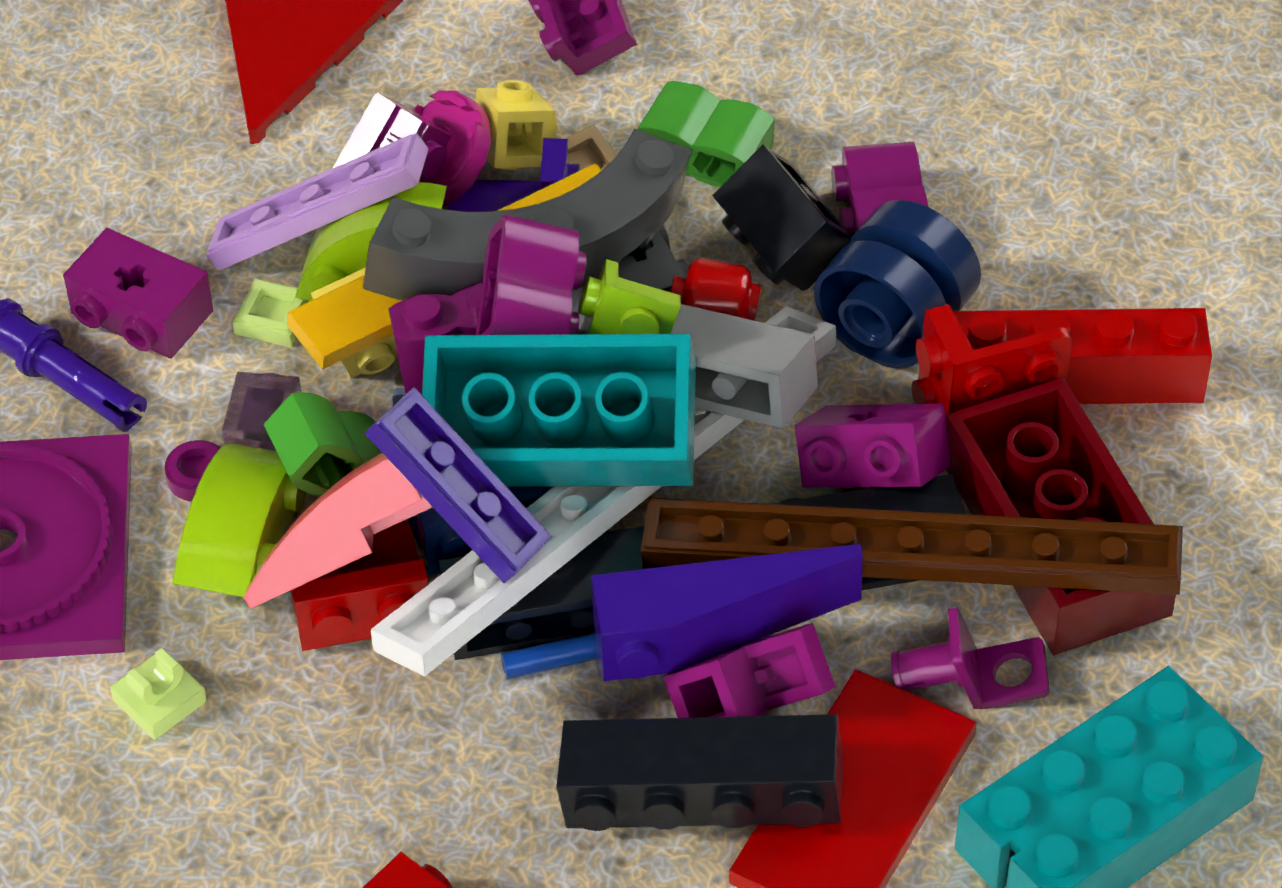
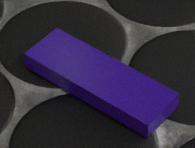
[365,387,552,583]

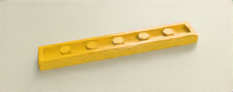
[287,163,602,370]

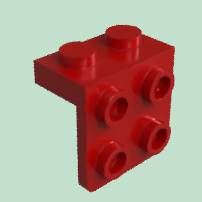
[912,304,1073,417]
[290,521,428,651]

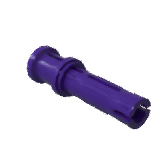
[0,298,147,432]

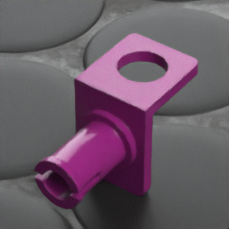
[891,607,1050,709]

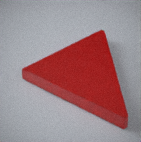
[225,0,404,144]

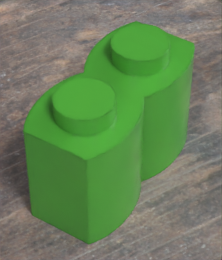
[637,81,775,188]
[263,392,382,496]

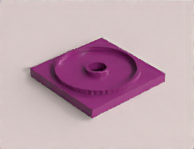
[0,434,132,660]

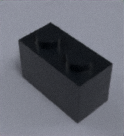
[712,144,852,291]

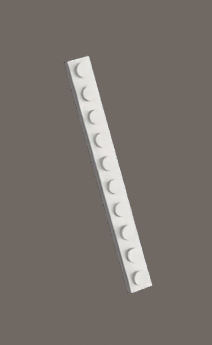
[371,306,837,677]

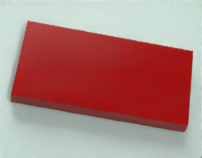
[729,669,977,888]

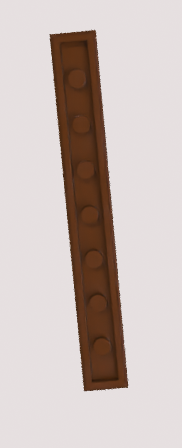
[641,498,1183,595]

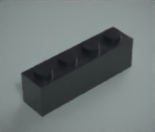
[556,714,844,831]

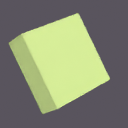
[232,278,309,348]

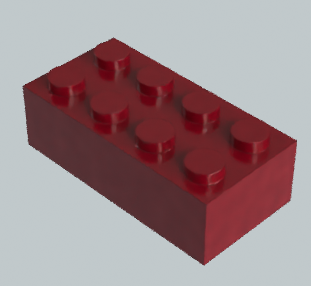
[946,377,1176,656]

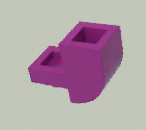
[663,623,836,718]

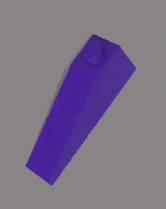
[591,544,863,681]

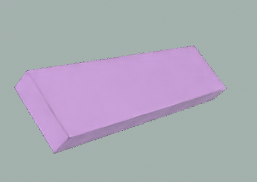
[206,133,429,271]

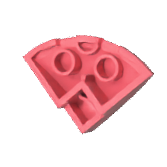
[244,453,432,609]

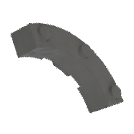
[363,129,692,300]

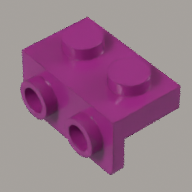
[529,0,637,75]

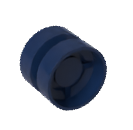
[814,200,981,368]

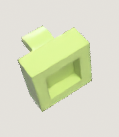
[110,648,207,740]

